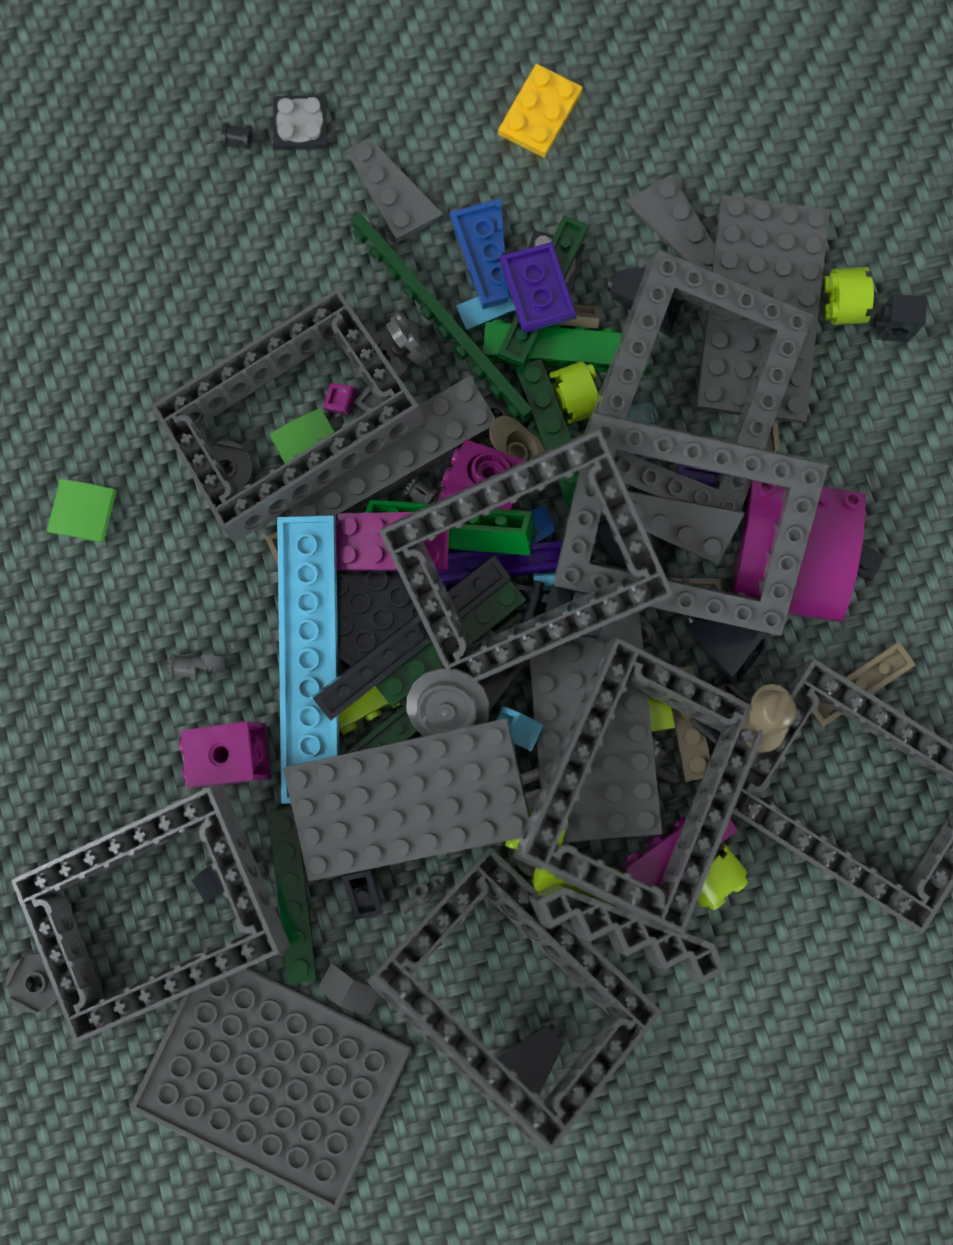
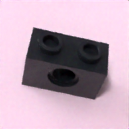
[873,294,927,343]

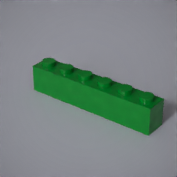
[483,320,648,376]
[365,500,536,556]

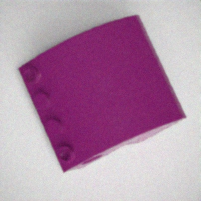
[731,480,866,622]

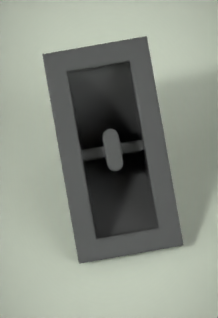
[318,962,380,1016]

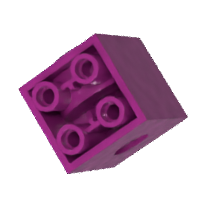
[439,440,526,510]
[179,721,272,789]

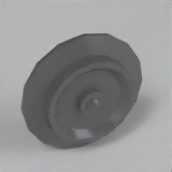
[407,668,489,736]

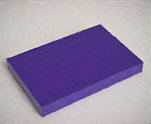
[499,242,577,333]

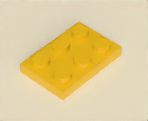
[498,64,583,158]

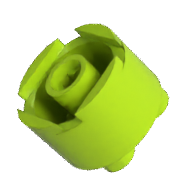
[823,267,874,325]
[550,361,600,425]
[697,842,748,910]

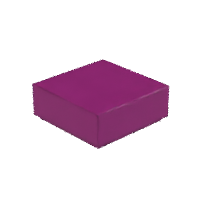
[323,383,358,415]

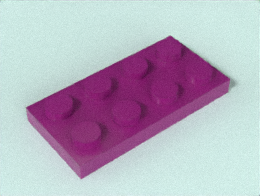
[336,512,449,571]

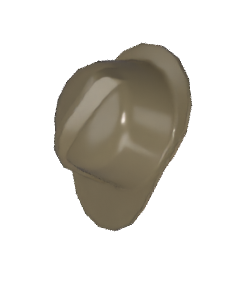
[490,415,545,460]
[741,684,796,753]

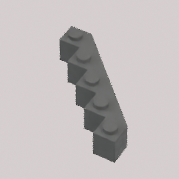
[529,884,726,984]

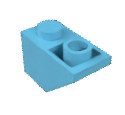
[496,706,543,751]

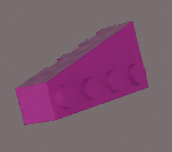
[621,816,738,887]

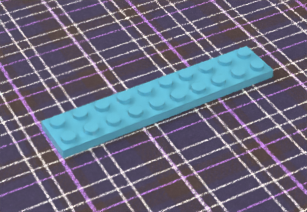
[277,516,339,803]

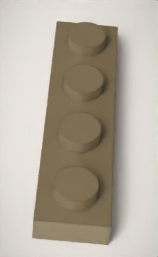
[811,642,916,728]
[671,666,710,782]

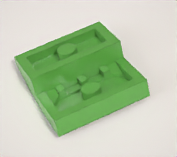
[270,408,335,464]
[47,479,117,543]

